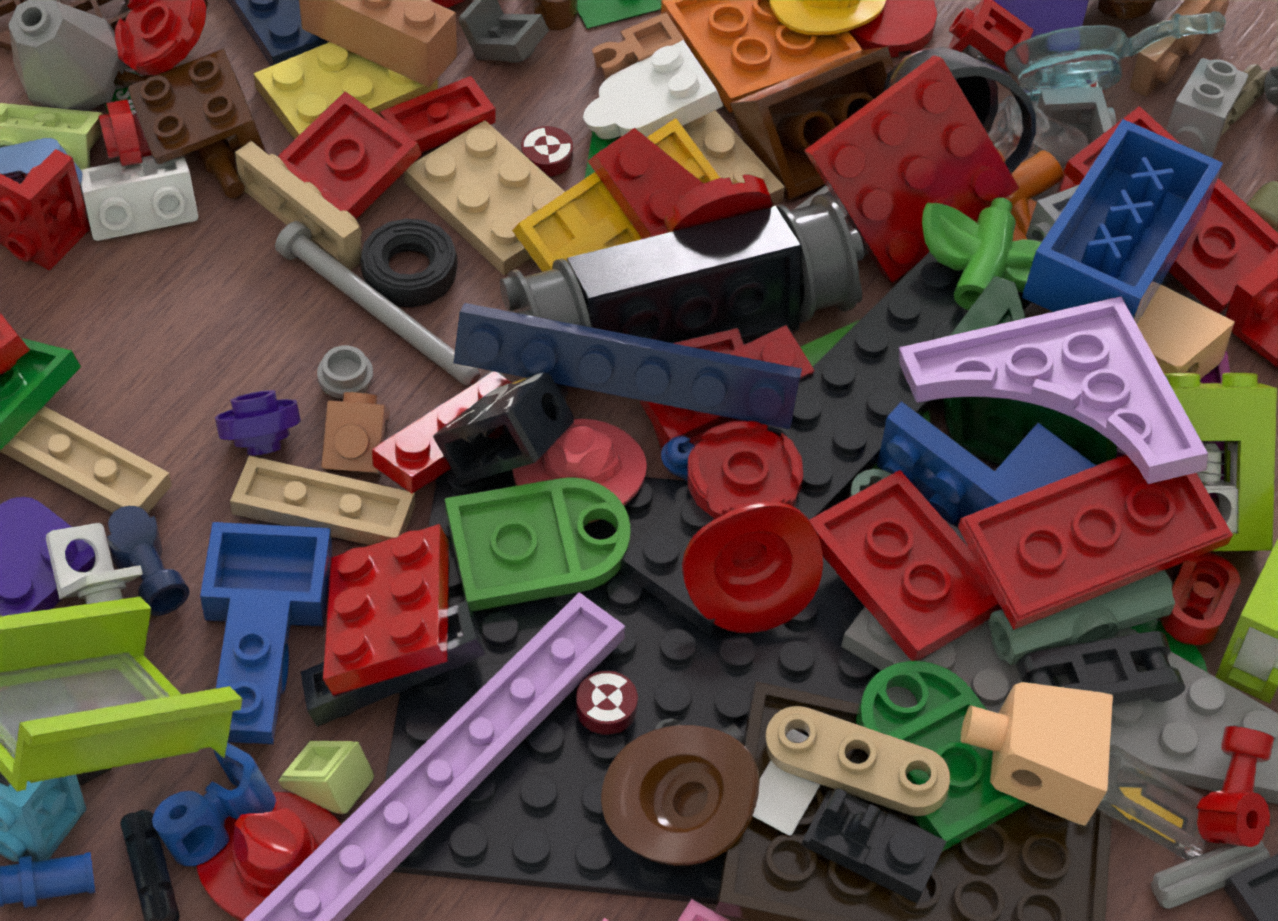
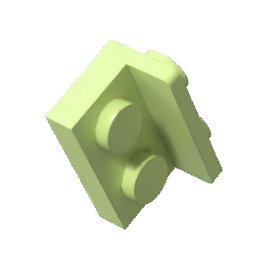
[0,103,103,170]

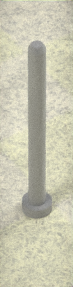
[275,221,480,386]

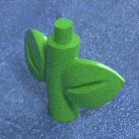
[922,198,1042,310]

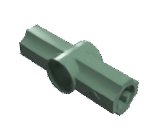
[988,570,1175,665]

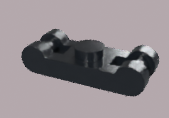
[1016,631,1186,705]

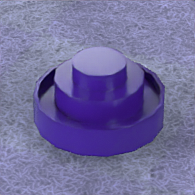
[215,390,301,455]

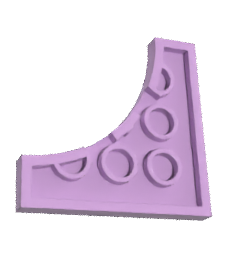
[899,296,1208,484]

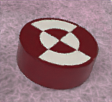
[521,126,573,177]
[576,671,638,735]

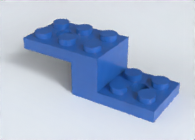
[877,401,1096,528]

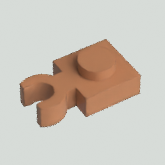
[592,12,685,80]

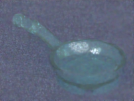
[1004,11,1226,102]

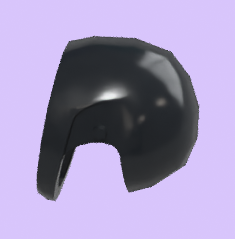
[882,47,1036,174]

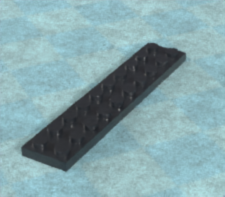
[619,252,1032,636]

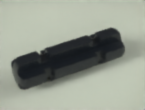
[120,809,180,921]

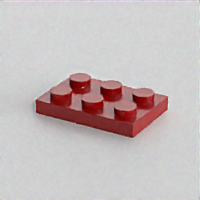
[809,470,1002,661]
[323,524,449,696]

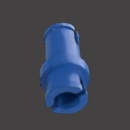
[0,852,95,908]

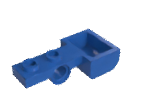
[200,522,332,744]

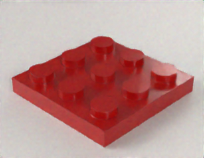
[804,55,1019,282]

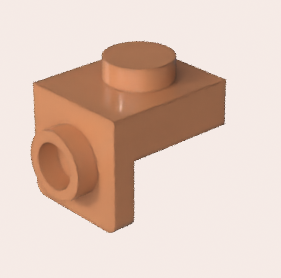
[321,392,390,475]

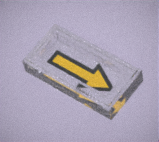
[1097,744,1205,860]

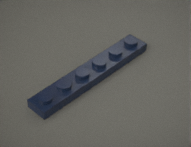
[453,303,802,429]

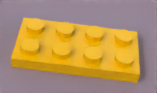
[512,118,720,272]

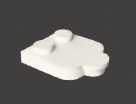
[583,40,723,139]

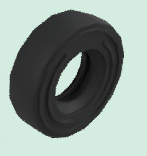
[360,218,458,307]

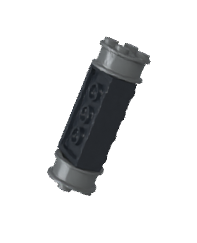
[500,194,864,378]

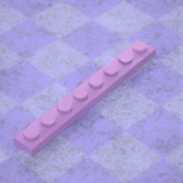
[243,593,625,921]

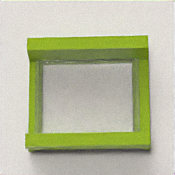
[0,597,242,792]

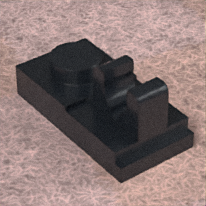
[801,788,947,903]

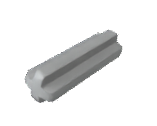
[1150,840,1270,909]

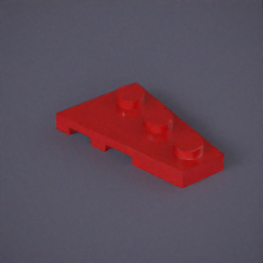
[588,128,704,239]

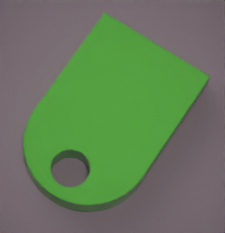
[445,477,631,611]

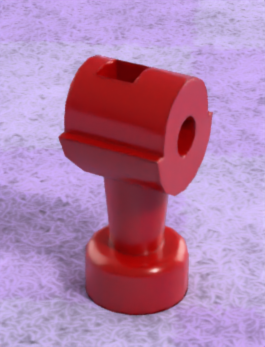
[1196,726,1275,847]

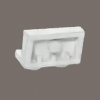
[80,155,198,241]

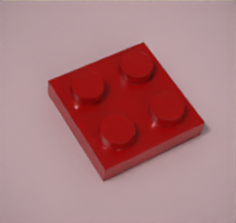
[277,91,422,219]

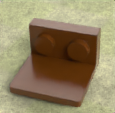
[128,48,267,164]

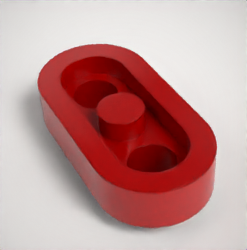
[98,99,143,167]
[1160,553,1241,645]

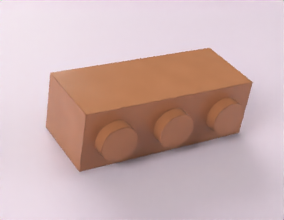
[299,0,457,88]

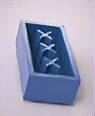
[1022,119,1223,324]

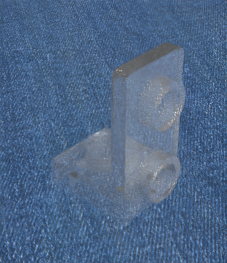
[988,95,1089,169]

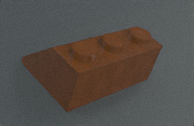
[730,47,894,199]

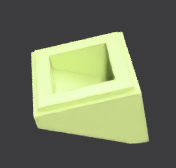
[278,741,374,814]

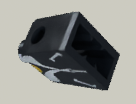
[433,372,574,485]

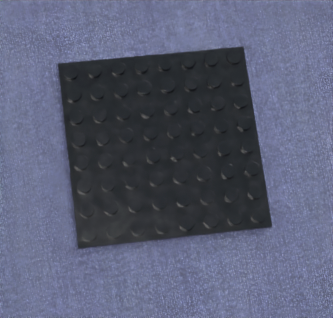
[385,469,881,904]

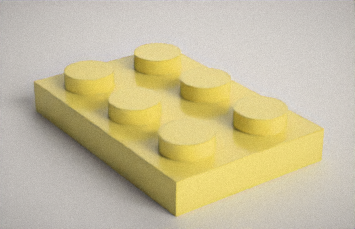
[254,42,438,140]

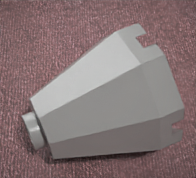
[8,0,126,111]

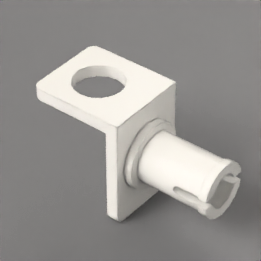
[46,523,143,604]

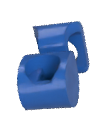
[152,742,276,866]

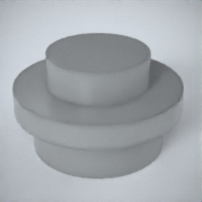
[317,345,373,399]

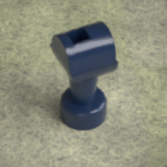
[107,506,190,616]

